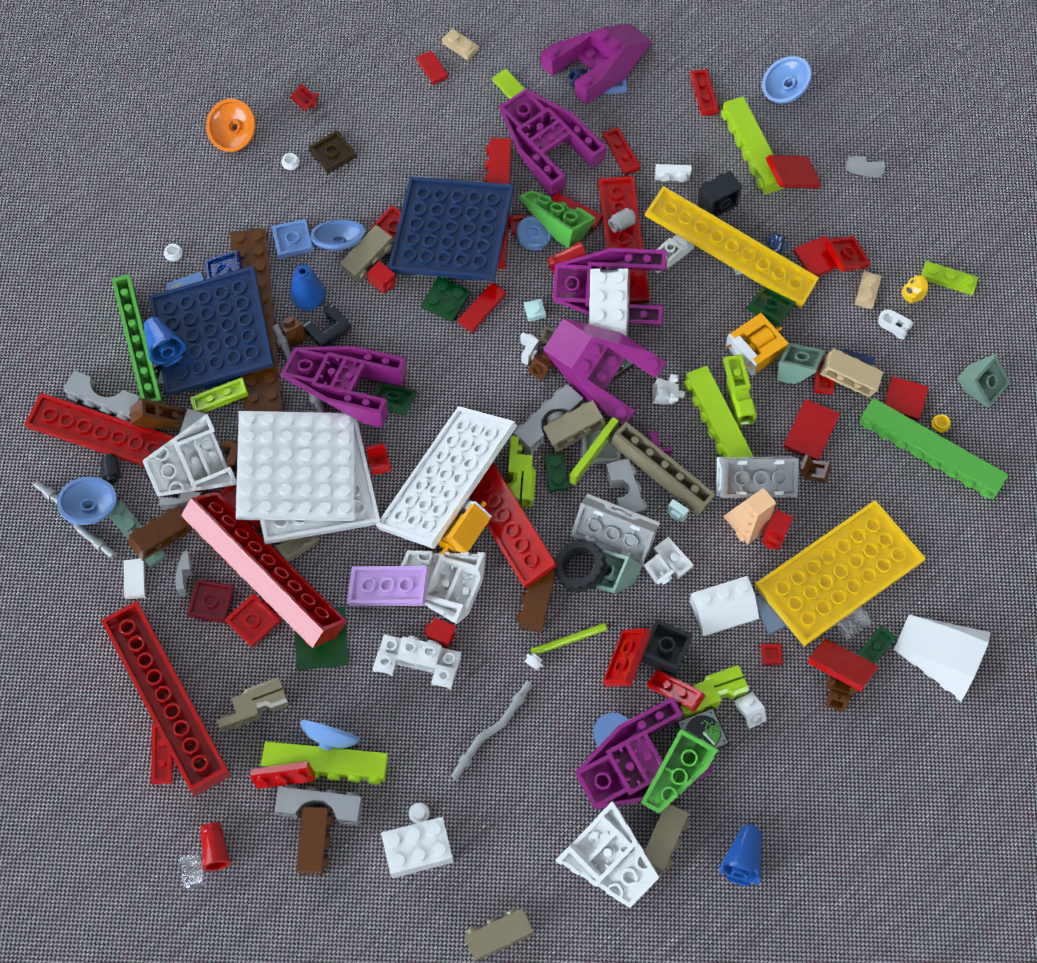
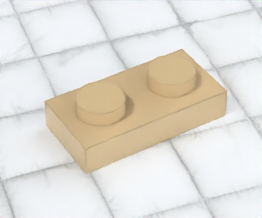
[442,29,479,60]
[854,271,882,309]

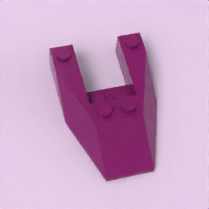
[541,23,652,105]
[499,89,607,197]
[553,248,668,326]
[543,318,668,425]
[281,346,408,428]
[574,697,714,810]

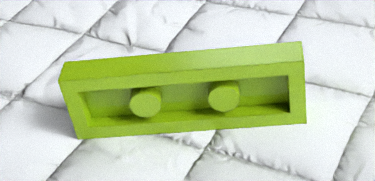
[921,261,979,295]
[190,377,249,413]

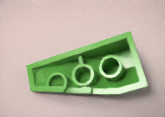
[641,728,718,813]

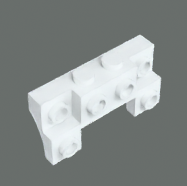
[373,635,462,690]

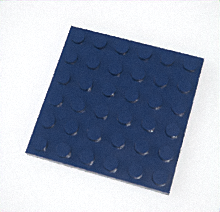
[388,176,514,282]
[149,266,274,396]

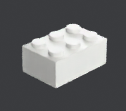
[381,817,453,878]

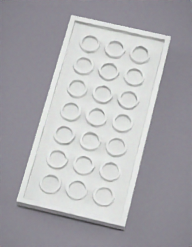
[376,406,517,549]

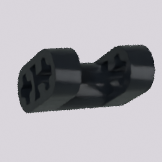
[302,304,352,347]

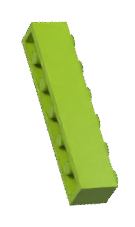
[721,97,784,195]
[684,366,754,457]
[261,741,389,785]

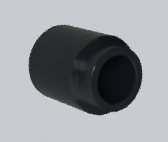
[99,454,122,484]

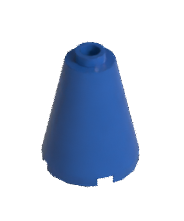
[290,265,326,311]
[143,317,186,367]
[719,824,762,886]

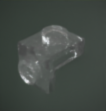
[836,607,872,639]
[179,854,205,891]

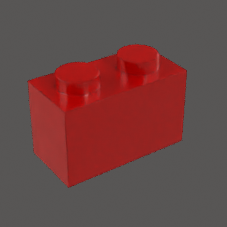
[761,509,794,551]

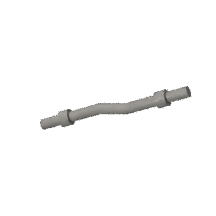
[272,324,325,413]
[33,480,117,559]
[450,681,533,781]

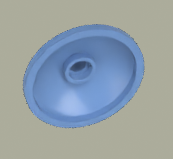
[762,56,812,104]
[311,220,365,251]
[57,477,117,525]
[300,720,360,751]

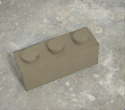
[340,225,394,283]
[543,400,606,453]
[644,804,690,874]
[464,907,534,963]

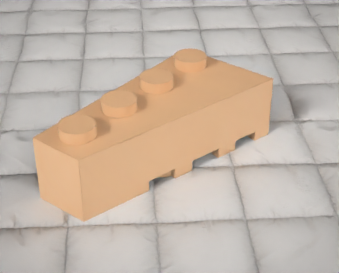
[723,488,776,545]

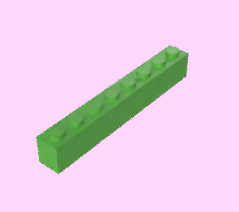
[112,274,164,404]
[859,398,1008,500]

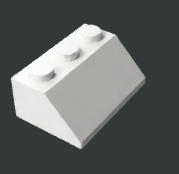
[690,576,759,637]

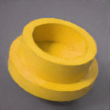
[931,414,951,433]

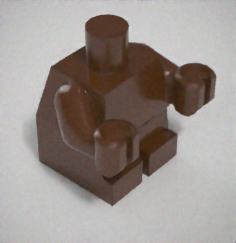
[825,675,858,712]

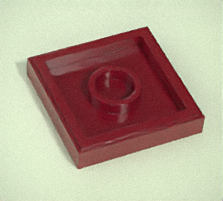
[186,579,235,624]

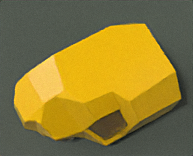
[902,275,928,303]

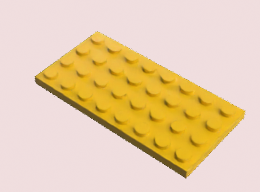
[754,500,926,647]

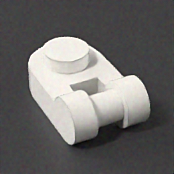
[878,310,913,340]

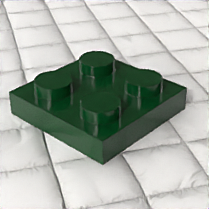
[421,277,471,323]
[747,286,796,327]
[373,382,417,415]

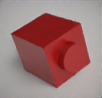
[367,261,396,294]
[424,617,457,649]

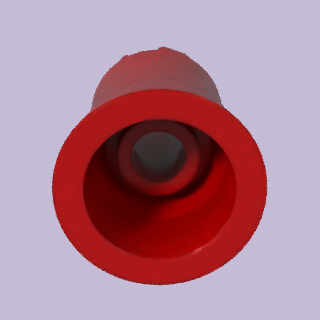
[547,241,586,275]
[200,822,232,871]

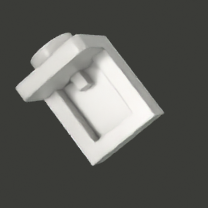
[520,332,539,365]
[643,553,675,585]
[735,692,767,728]

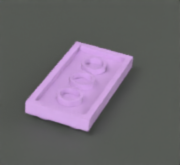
[347,566,429,606]

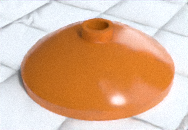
[206,99,256,152]

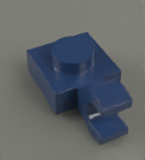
[843,349,875,365]

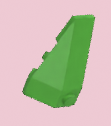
[519,190,596,248]

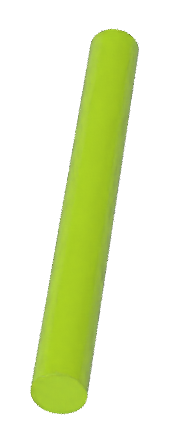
[530,623,607,655]

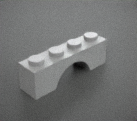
[63,370,141,422]
[514,384,583,455]
[274,784,363,826]

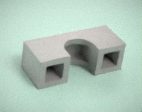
[605,459,647,516]

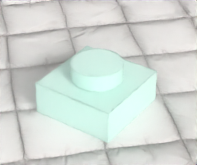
[524,299,546,322]
[667,499,689,522]

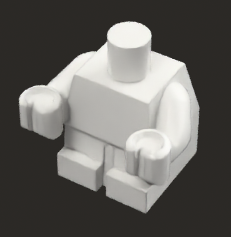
[652,374,685,404]

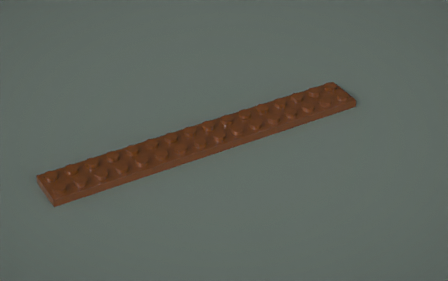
[230,228,283,412]

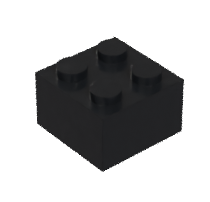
[697,171,742,217]
[640,619,693,677]

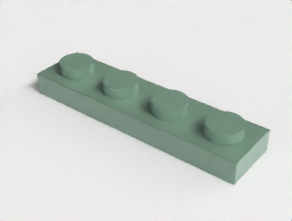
[109,499,167,568]

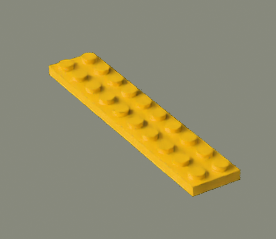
[644,186,819,308]

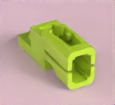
[723,354,757,427]
[508,436,536,507]
[680,665,749,719]

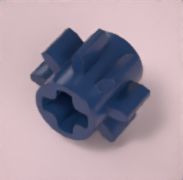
[568,67,588,88]
[765,233,788,254]

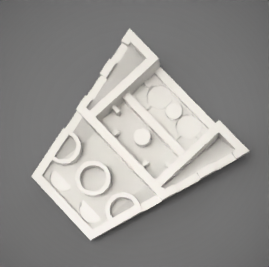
[142,413,237,497]
[401,550,486,624]
[893,615,990,702]
[555,801,659,908]

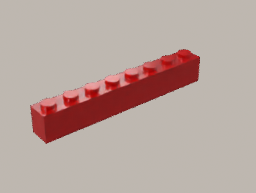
[484,138,511,270]

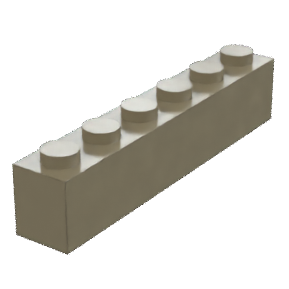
[610,422,716,516]

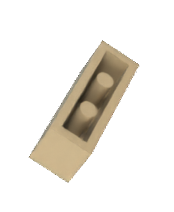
[820,348,883,398]

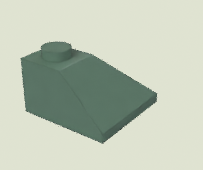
[777,343,825,384]
[957,355,1011,408]
[591,549,642,594]

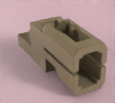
[217,677,289,733]

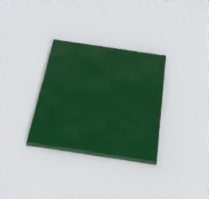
[295,607,349,670]

